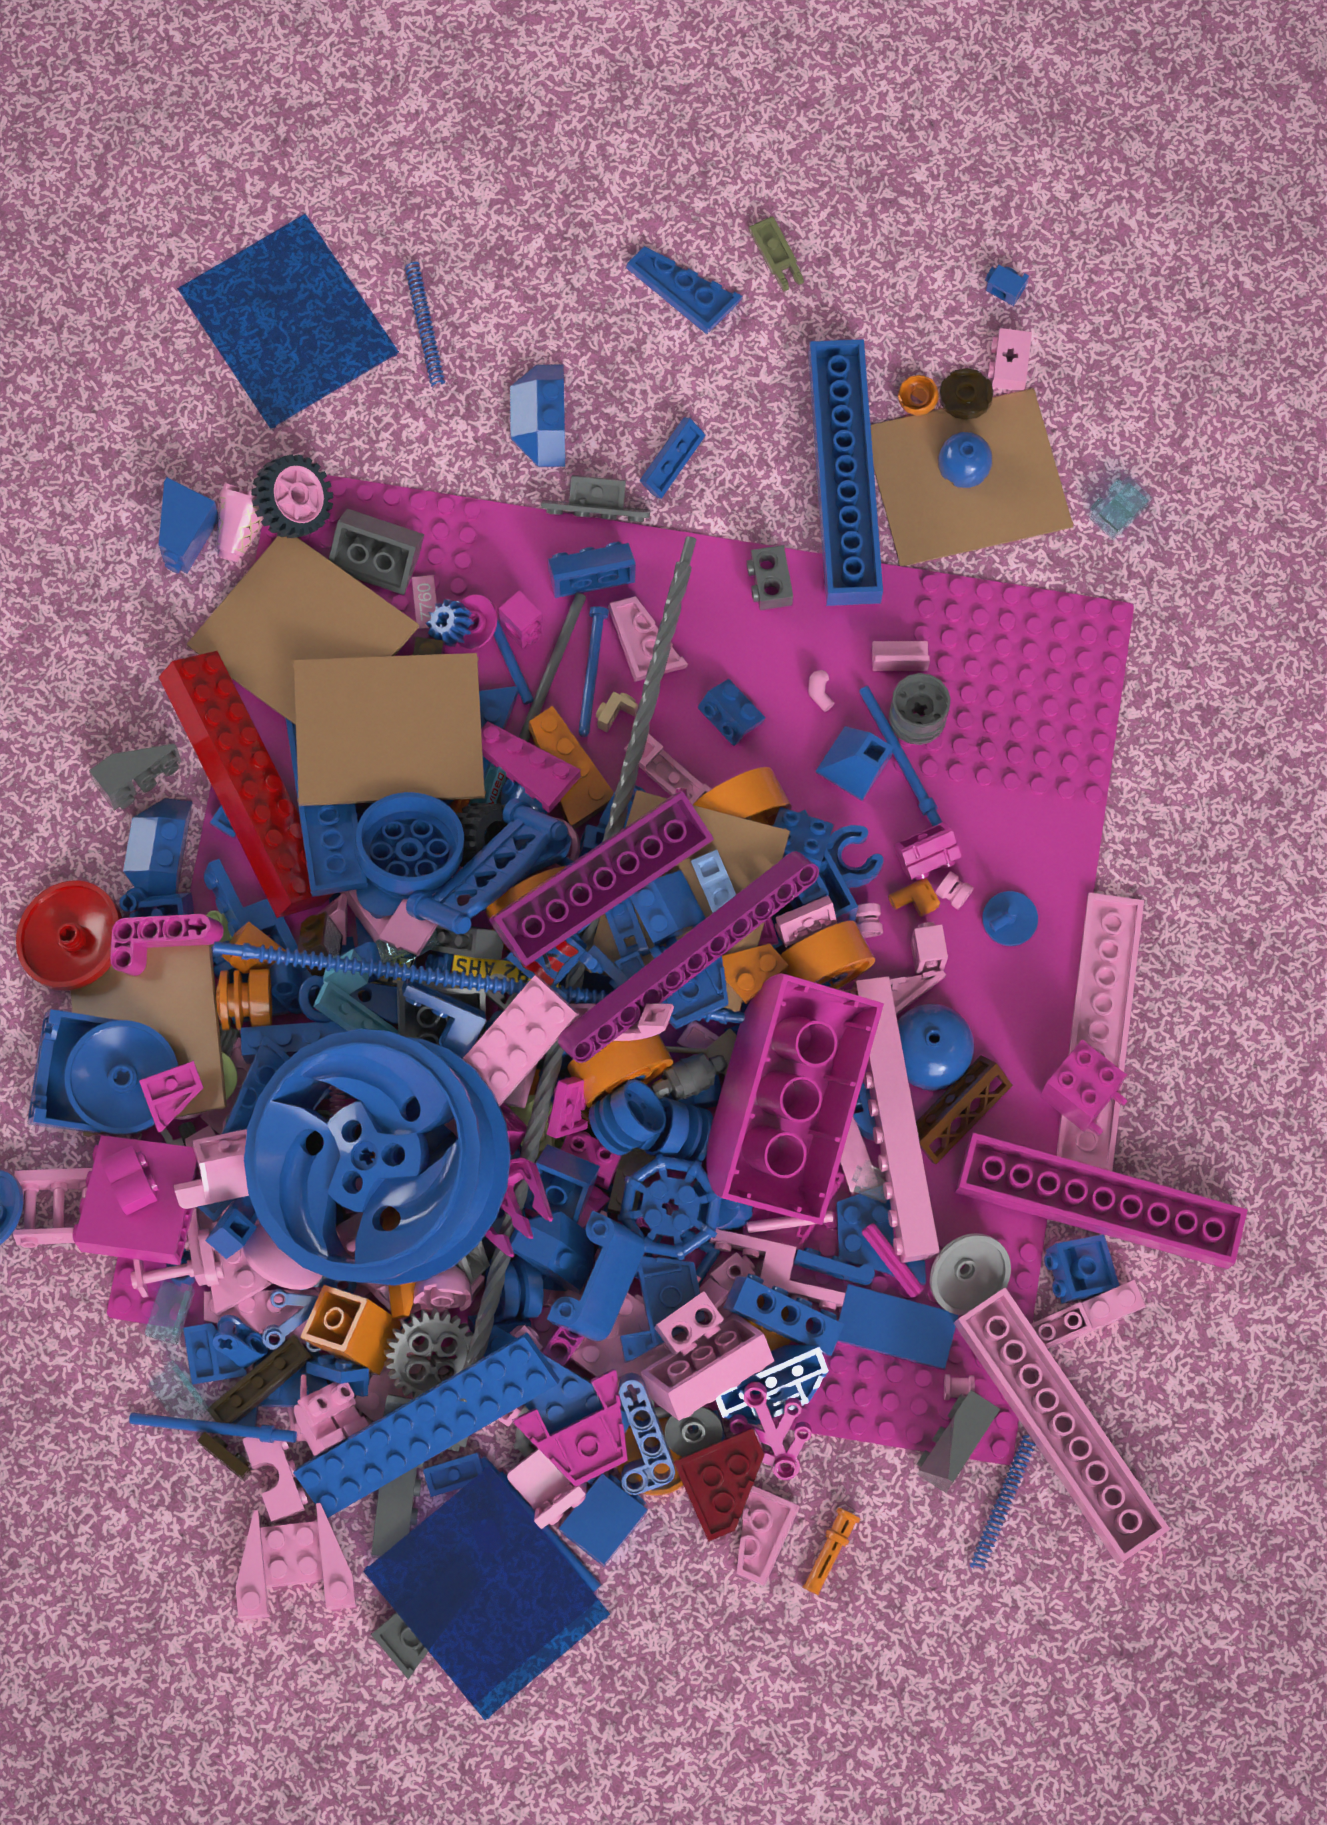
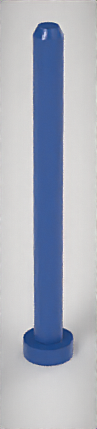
[578,607,609,737]

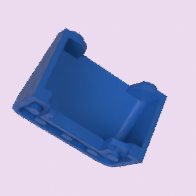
[28,1009,118,1133]
[547,1211,646,1341]

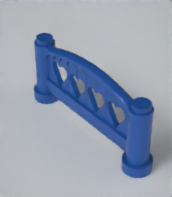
[406,798,568,934]

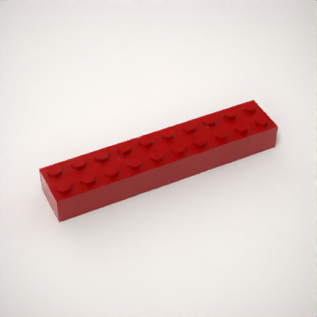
[159,651,334,918]

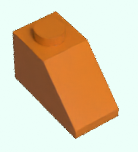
[221,922,286,974]

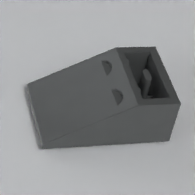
[89,744,181,811]

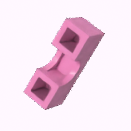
[242,1437,308,1524]

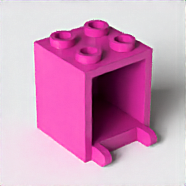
[1040,1040,1127,1136]

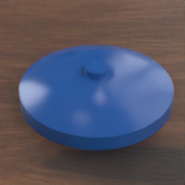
[64,1020,179,1135]

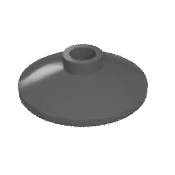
[664,1406,722,1457]

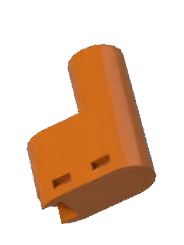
[888,878,940,917]

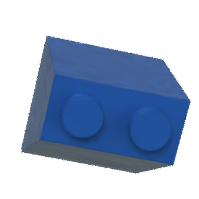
[158,477,218,574]

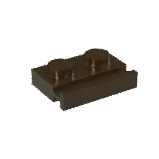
[197,1432,252,1482]

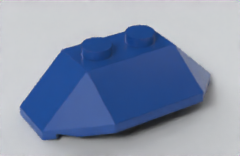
[510,364,565,467]
[123,798,193,896]
[509,1210,594,1294]
[716,1345,829,1425]

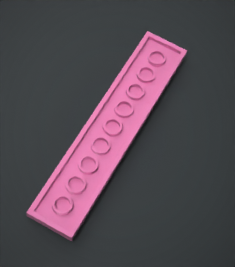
[1056,893,1144,1171]

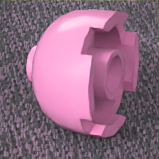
[413,1266,472,1314]

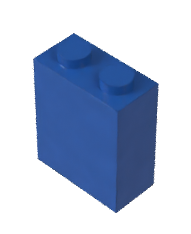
[559,1474,648,1567]

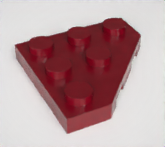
[674,1427,765,1542]

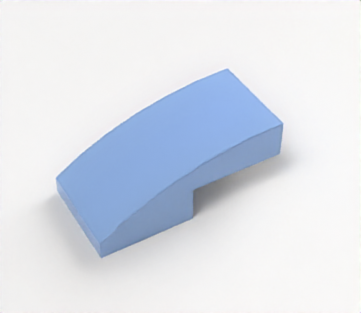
[691,850,736,913]

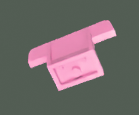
[173,1129,249,1209]

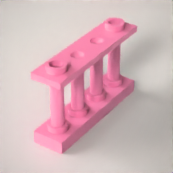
[13,1168,92,1248]
[130,1207,207,1297]

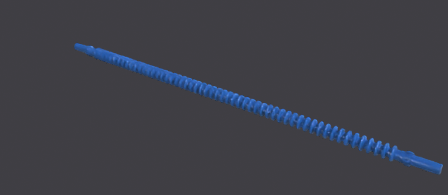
[213,941,745,1024]

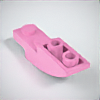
[1031,1280,1147,1349]

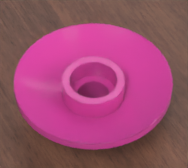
[457,595,497,649]

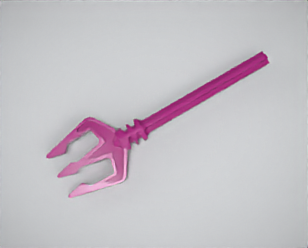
[455,1135,553,1257]

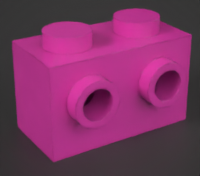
[561,1130,622,1190]

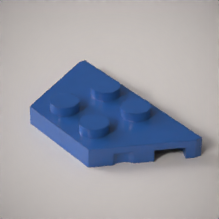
[479,686,519,781]

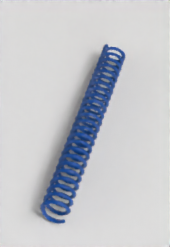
[405,261,446,387]
[969,1435,1036,1569]

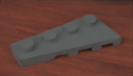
[371,1558,479,1680]

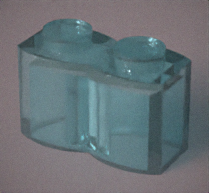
[1089,476,1152,541]

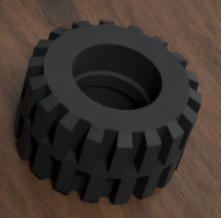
[456,803,507,867]

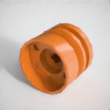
[216,969,272,1030]

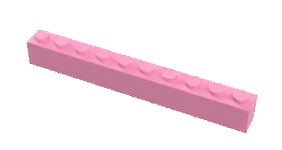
[849,976,940,1263]

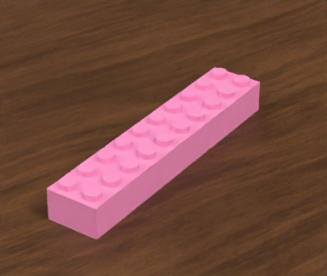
[954,1288,1170,1564]

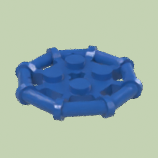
[617,1154,723,1260]

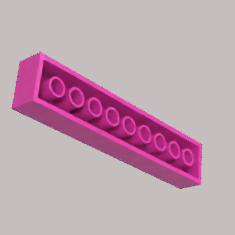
[955,1133,1248,1269]

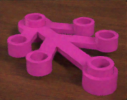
[730,1382,812,1480]

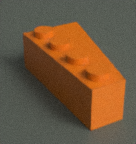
[528,706,614,830]

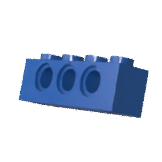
[723,1274,844,1356]

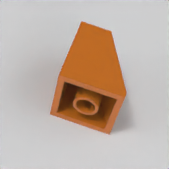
[300,1285,402,1375]

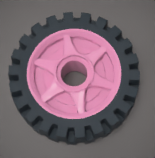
[251,455,333,538]

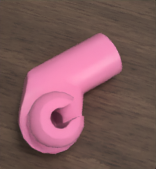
[808,670,835,712]

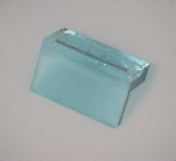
[145,1281,195,1345]
[148,1360,208,1420]

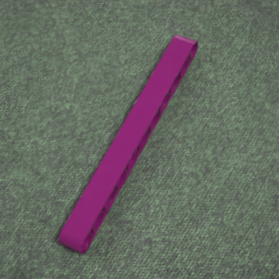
[558,851,819,1063]

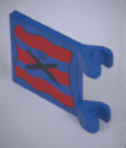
[506,937,601,1003]

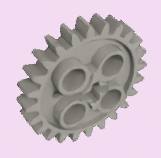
[384,1308,473,1398]

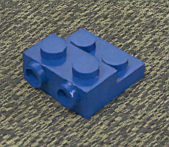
[1044,1235,1120,1304]

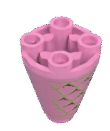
[217,483,264,563]

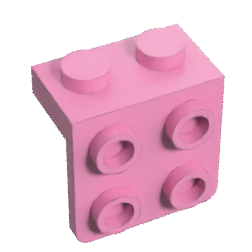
[507,1449,587,1529]

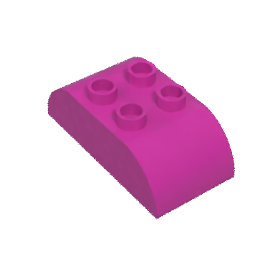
[707,974,884,1225]

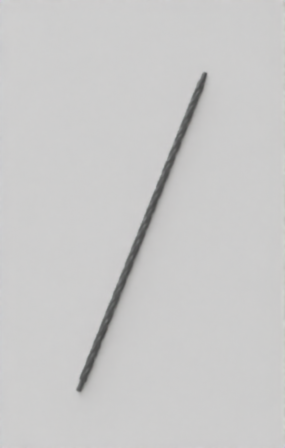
[459,536,696,1402]

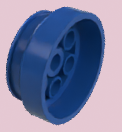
[356,792,464,900]

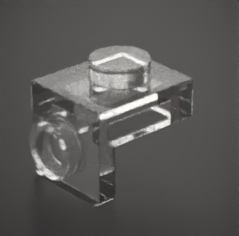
[851,1160,887,1204]

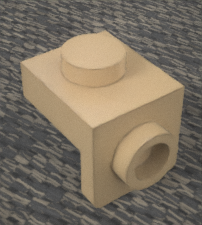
[595,691,638,732]

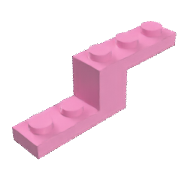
[710,1229,845,1311]

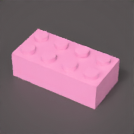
[641,1314,774,1421]

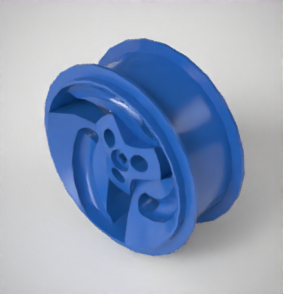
[244,1029,511,1286]

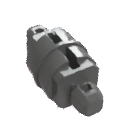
[651,1053,727,1100]

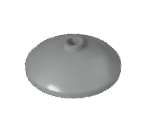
[930,1233,1011,1315]

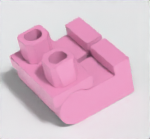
[294,1382,369,1456]

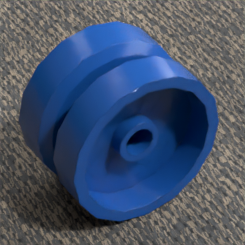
[485,1256,544,1321]

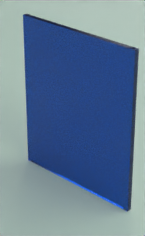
[177,214,399,429]
[363,1466,610,1720]

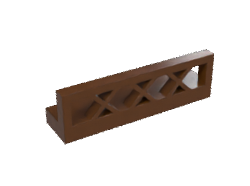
[916,1055,1013,1165]

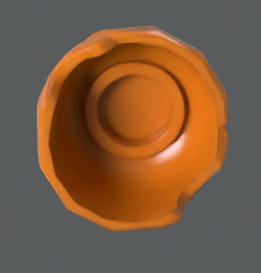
[898,375,939,416]

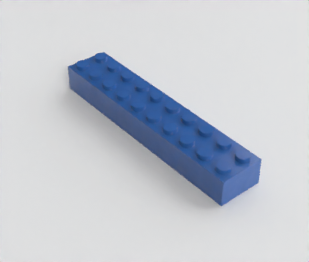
[808,339,883,606]

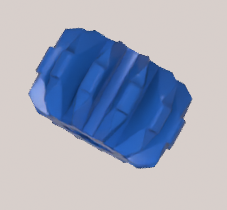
[426,599,474,647]

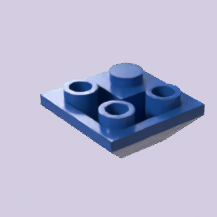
[815,726,894,801]

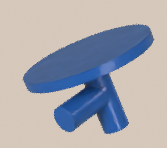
[982,891,1038,946]

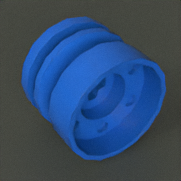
[589,1080,666,1156]
[645,1097,714,1162]

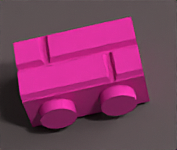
[894,822,961,880]

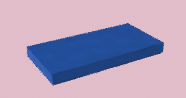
[837,1284,959,1370]

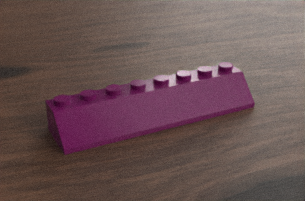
[488,791,714,967]

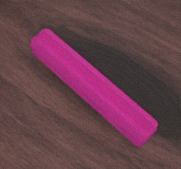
[862,1223,923,1297]

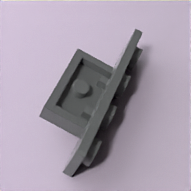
[541,475,651,522]

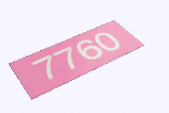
[412,575,436,629]

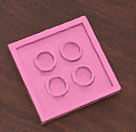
[571,1293,687,1402]

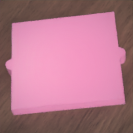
[379,899,437,956]

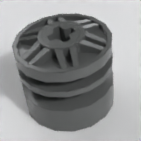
[889,673,951,745]

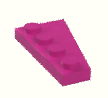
[481,722,581,813]

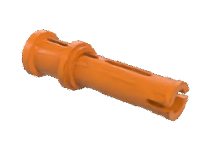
[802,1507,861,1596]

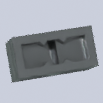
[746,545,793,610]

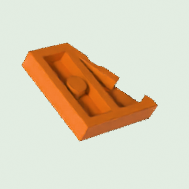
[722,944,789,1004]

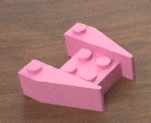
[236,1503,357,1620]

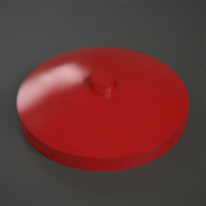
[16,880,122,991]

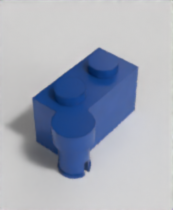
[119,887,194,918]

